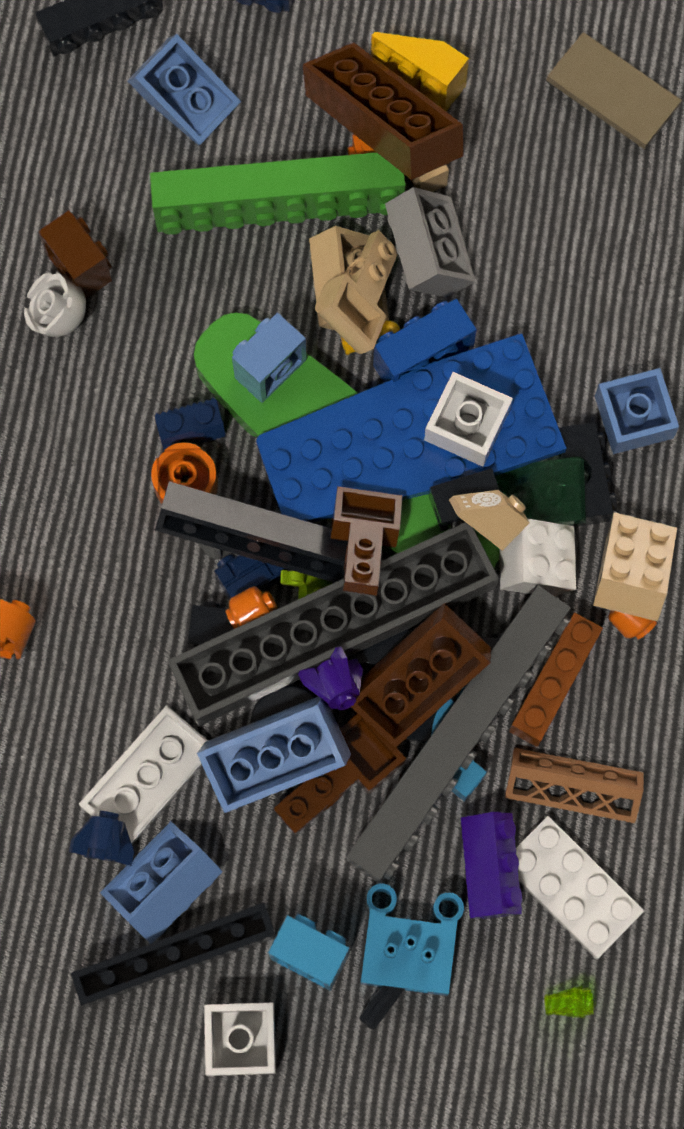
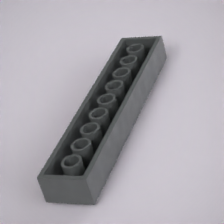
[168,522,499,727]

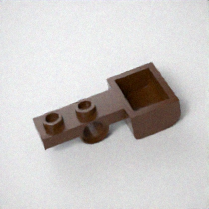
[330,486,402,596]
[273,714,406,835]

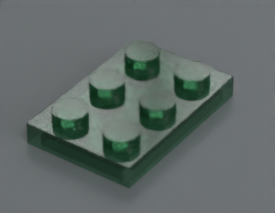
[495,457,586,525]

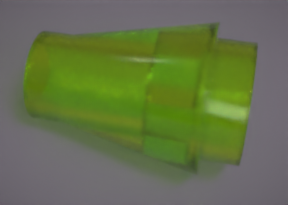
[544,985,594,1019]

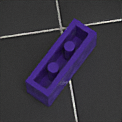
[461,812,522,919]

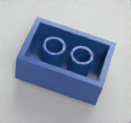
[373,298,477,383]

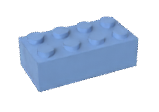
[197,696,351,813]

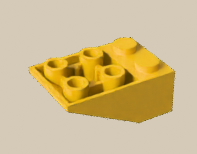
[371,32,469,111]

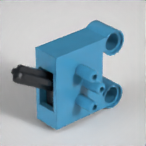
[359,883,464,1030]

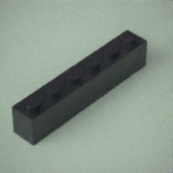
[155,481,348,583]
[70,903,276,1008]

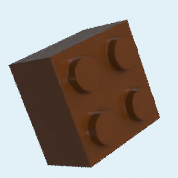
[38,210,112,299]

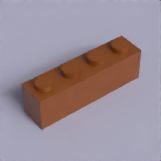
[509,612,603,748]

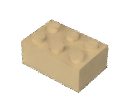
[593,512,677,621]

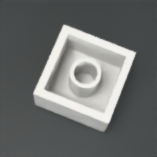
[424,372,513,467]
[499,519,576,596]
[204,1003,276,1076]

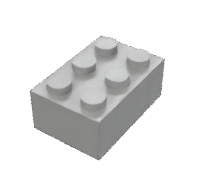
[385,187,475,297]

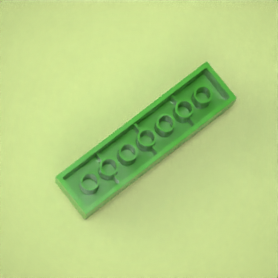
[150,152,405,235]

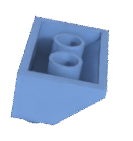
[100,822,223,944]

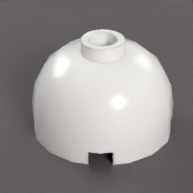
[24,272,86,337]

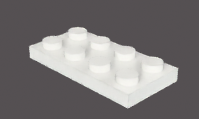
[516,816,644,959]

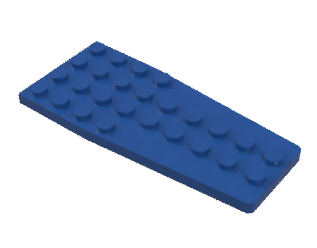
[256,333,567,523]

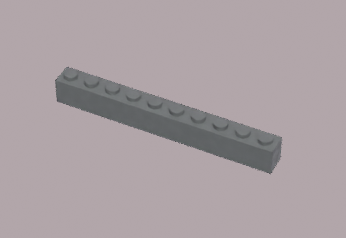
[346,585,571,883]

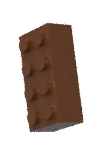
[351,603,491,748]

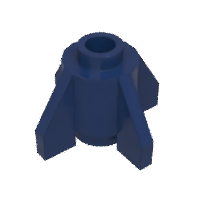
[69,811,134,866]

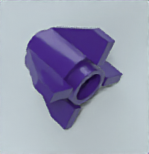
[298,647,363,710]

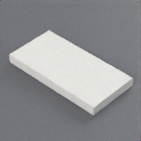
[79,705,208,845]

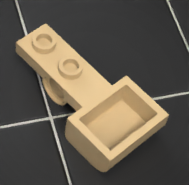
[315,230,398,354]

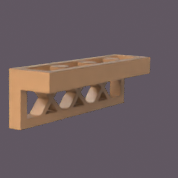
[505,748,644,823]

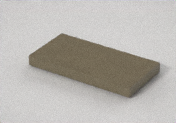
[546,32,682,150]

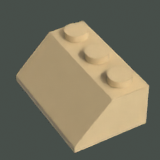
[309,226,389,330]

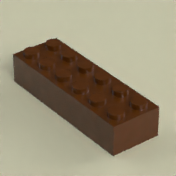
[303,42,464,180]

